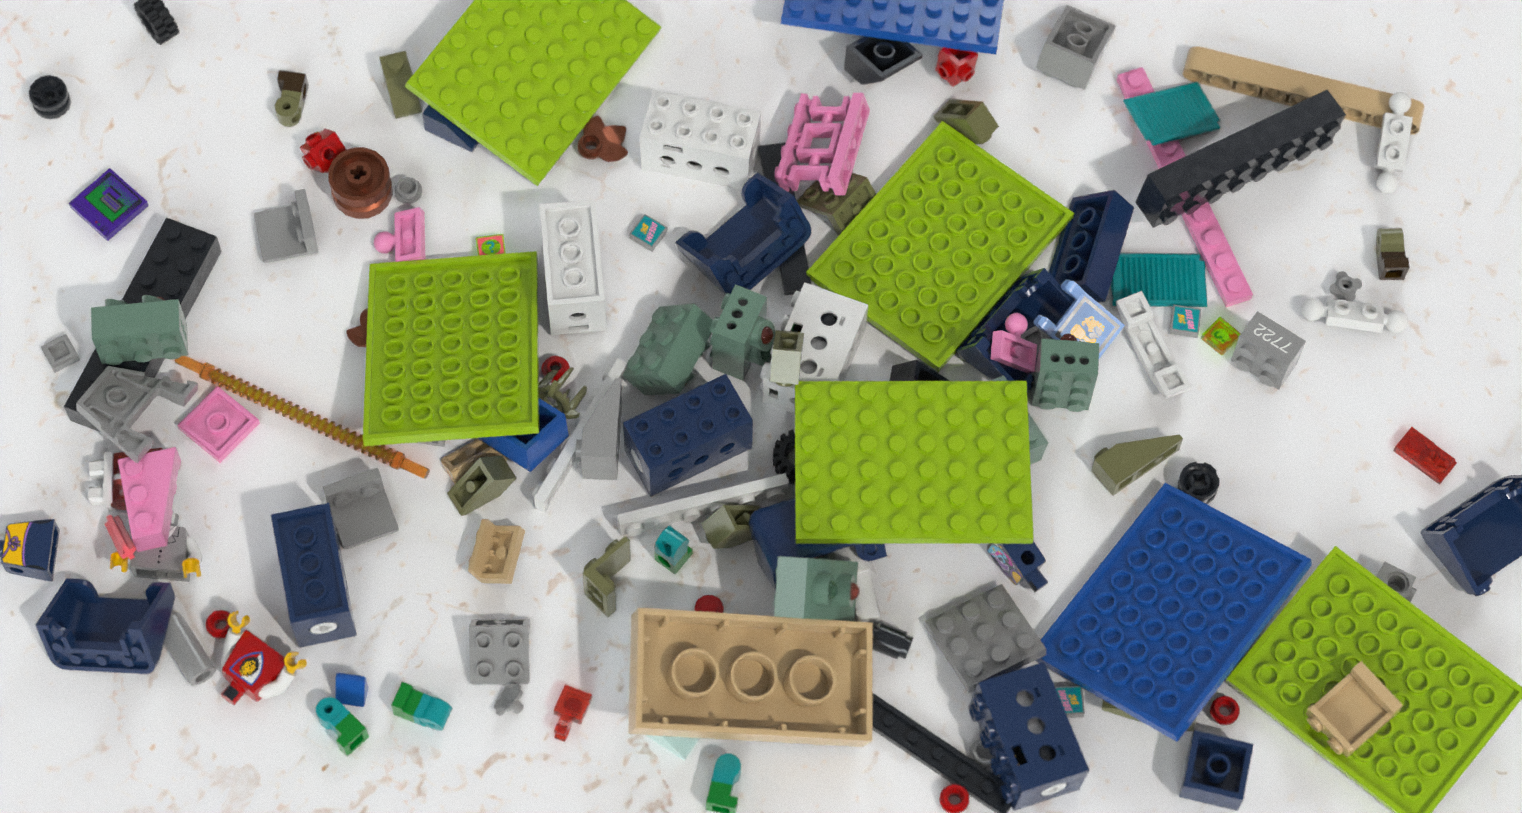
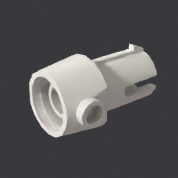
[828,545,882,626]

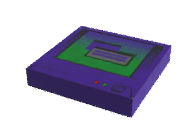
[69,168,149,241]

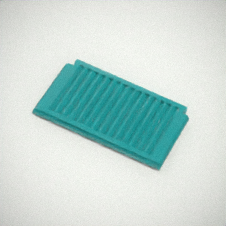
[1123,81,1221,146]
[1111,253,1207,307]

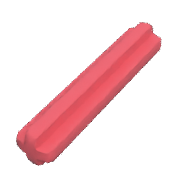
[105,515,137,560]

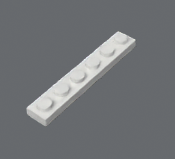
[532,358,627,513]
[617,473,789,536]

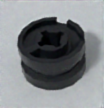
[29,75,71,119]
[1178,461,1220,504]

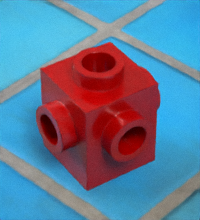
[935,47,979,87]
[299,128,347,173]

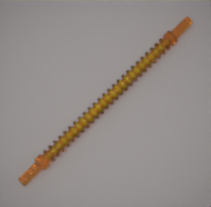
[175,356,430,479]

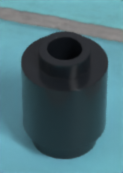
[872,622,914,659]

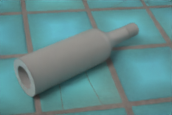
[143,588,216,686]

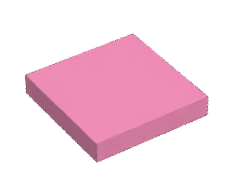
[177,386,260,463]

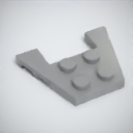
[77,366,198,463]

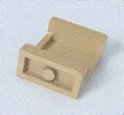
[1306,661,1403,758]

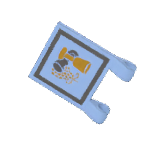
[1033,279,1125,359]

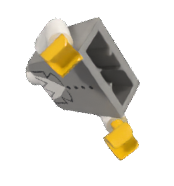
[110,512,203,582]

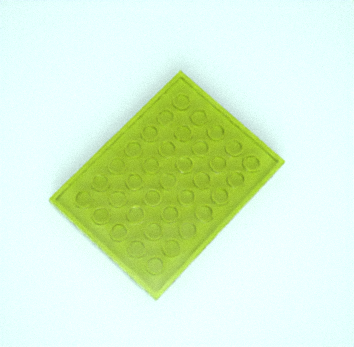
[405,0,662,186]
[806,121,1074,373]
[363,251,539,446]
[795,381,1034,544]
[1226,546,1522,813]

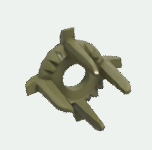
[539,367,587,419]

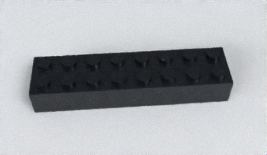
[1135,89,1346,228]
[64,218,222,433]

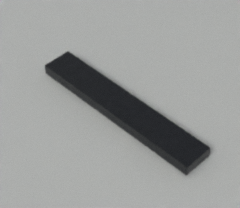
[758,142,812,296]
[872,693,1012,813]

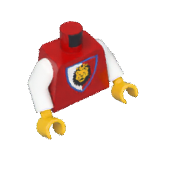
[221,611,307,706]

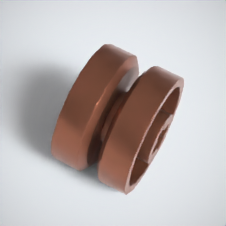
[328,147,392,219]

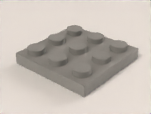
[925,584,1046,693]

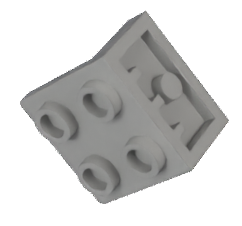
[254,189,319,263]
[323,467,399,549]
[469,619,530,685]

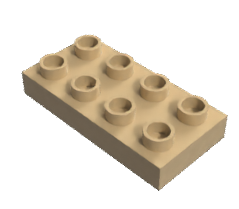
[628,608,873,747]

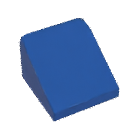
[335,673,369,707]

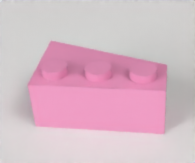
[118,447,181,552]

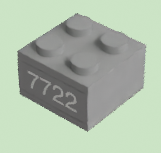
[1231,311,1306,390]

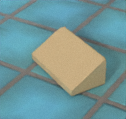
[440,439,507,484]

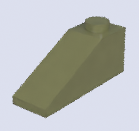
[1091,434,1183,496]

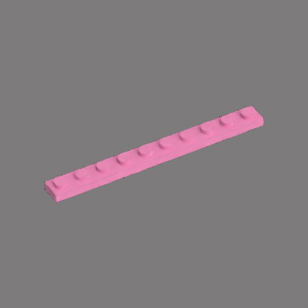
[1117,67,1253,308]

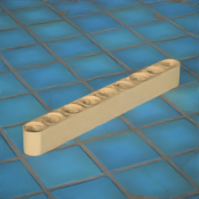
[1183,46,1425,135]

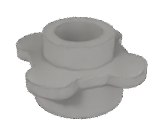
[1329,271,1362,302]

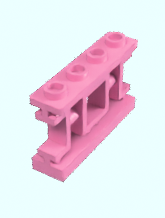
[774,93,870,195]

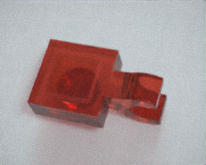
[553,685,592,742]

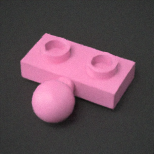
[373,207,425,262]
[991,313,1037,373]

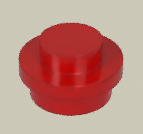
[694,595,724,613]

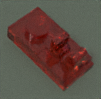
[1393,427,1457,485]

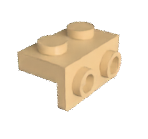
[468,519,525,584]

